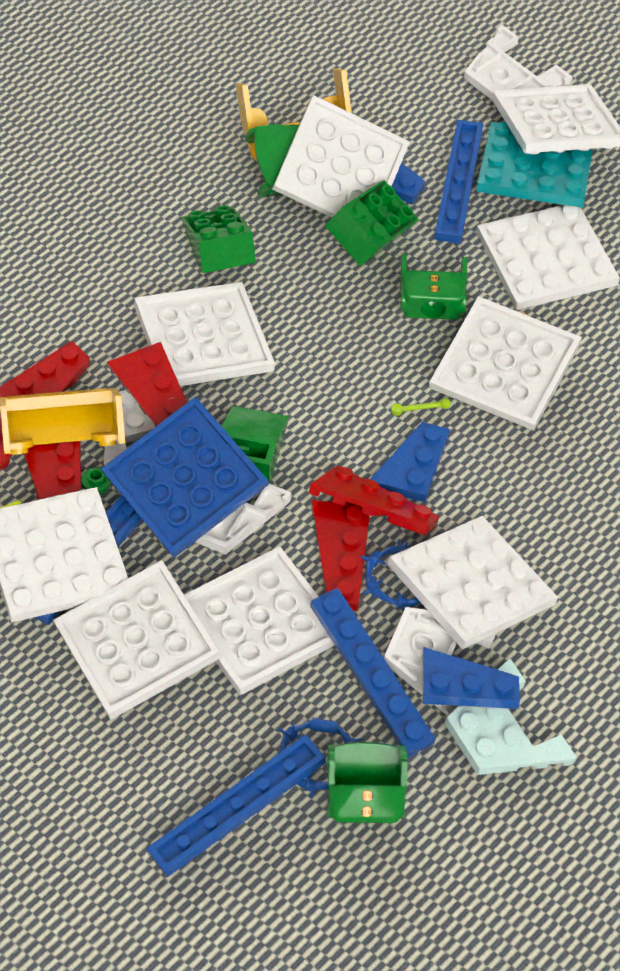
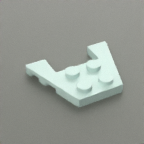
[444,659,577,775]

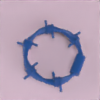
[361,539,421,612]
[278,717,363,798]

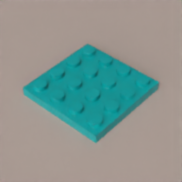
[477,122,593,208]

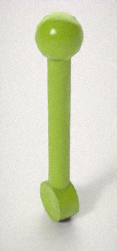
[391,398,451,416]

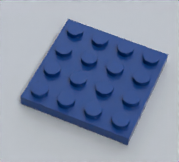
[101,396,269,558]

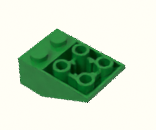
[325,180,419,267]
[181,205,256,273]
[222,406,289,484]

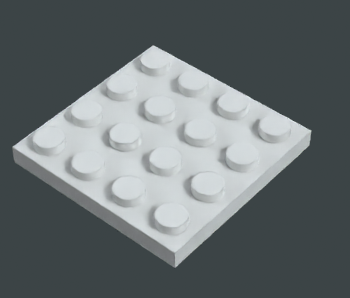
[492,84,620,154]
[272,95,409,217]
[477,205,620,310]
[134,282,275,386]
[429,296,582,431]
[0,487,128,623]
[387,516,558,649]
[184,546,335,695]
[53,560,222,720]

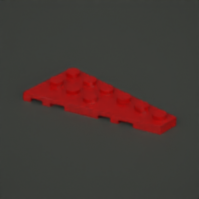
[0,341,90,470]

